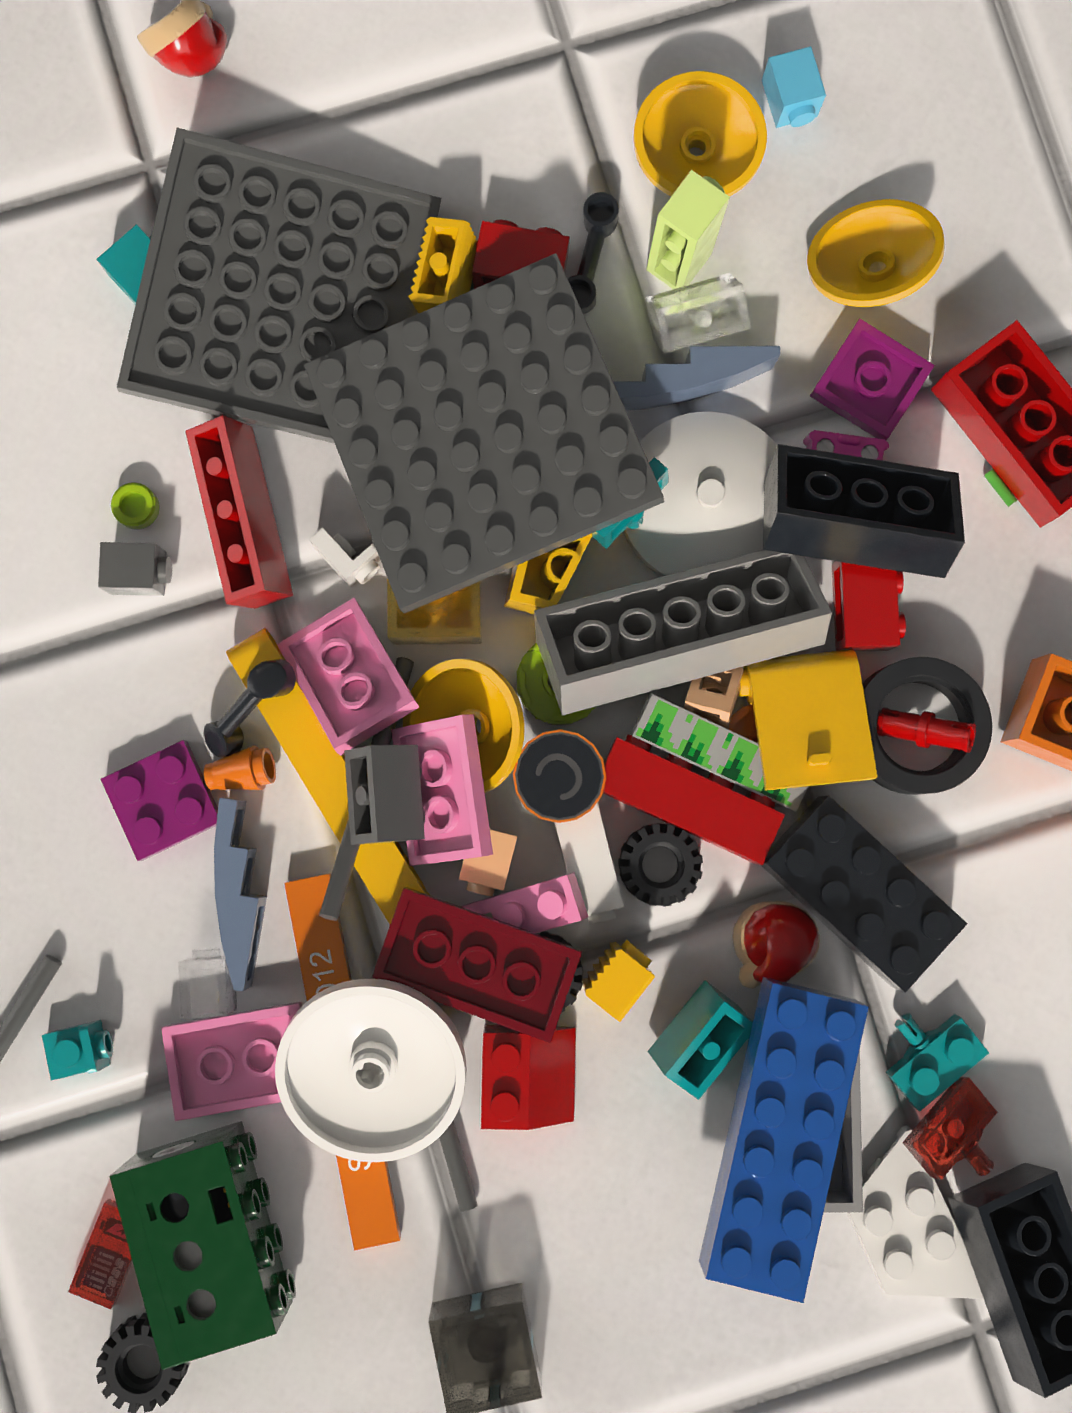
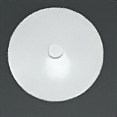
[623,411,777,577]
[275,979,467,1162]

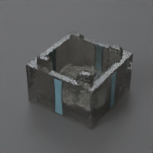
[428,1283,542,1413]

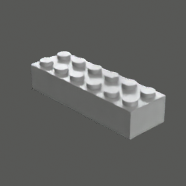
[534,550,832,715]

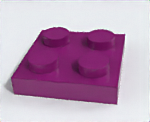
[810,318,935,441]
[100,740,218,861]

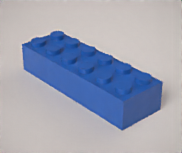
[699,977,869,1303]

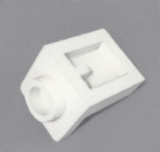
[309,527,381,588]

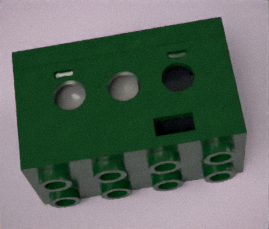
[109,1121,296,1370]

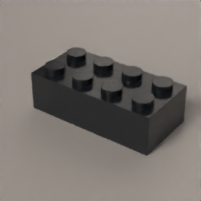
[763,444,965,578]
[761,795,968,993]
[948,1163,1072,1398]

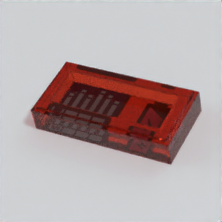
[68,1199,132,1309]

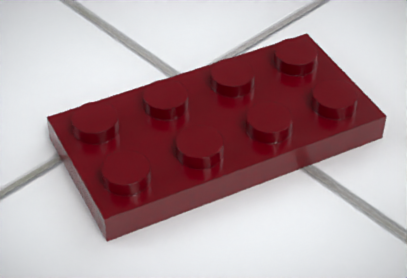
[371,887,582,1043]

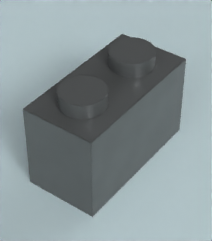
[344,745,425,845]

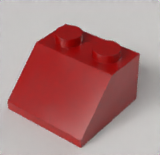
[481,1025,576,1130]

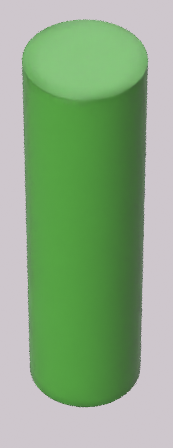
[984,469,1017,507]

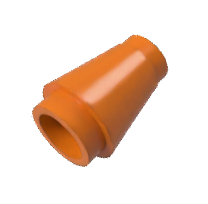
[204,745,276,790]

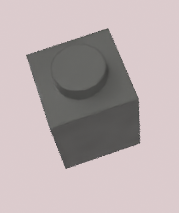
[98,542,172,596]

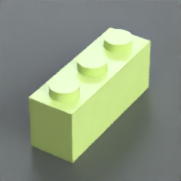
[646,170,730,295]

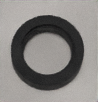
[862,657,992,795]

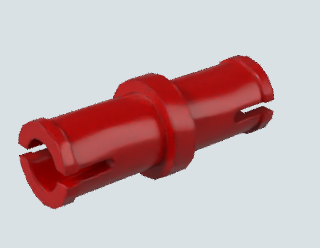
[877,707,976,753]

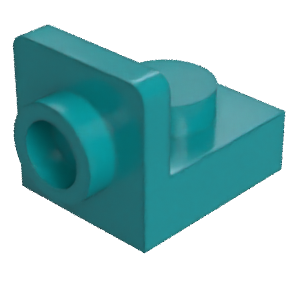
[42,1020,113,1081]

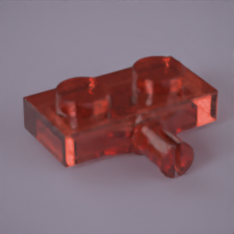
[902,1077,998,1180]

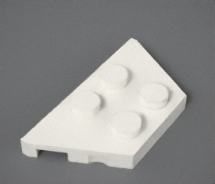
[847,1125,983,1299]

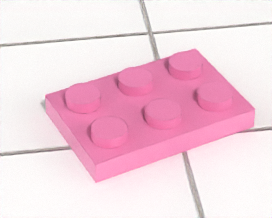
[277,598,419,756]
[391,714,493,866]
[161,1001,302,1121]

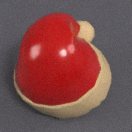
[137,0,227,78]
[732,901,820,989]

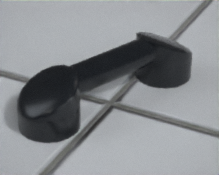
[568,192,619,314]
[203,659,296,757]

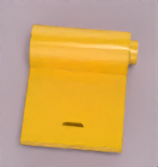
[738,649,878,791]

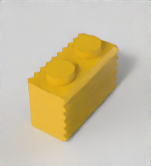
[408,217,478,314]
[582,939,655,1022]

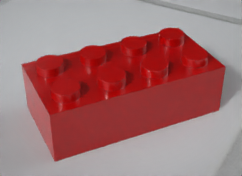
[931,320,1072,528]

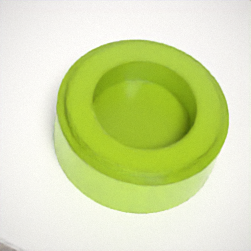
[111,482,160,530]

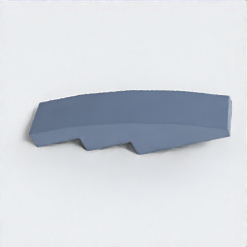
[613,346,780,411]
[214,798,267,992]

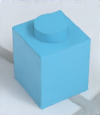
[762,46,826,128]

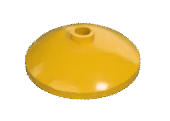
[633,71,767,196]
[807,199,945,307]
[403,659,525,793]

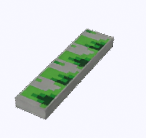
[630,693,809,812]

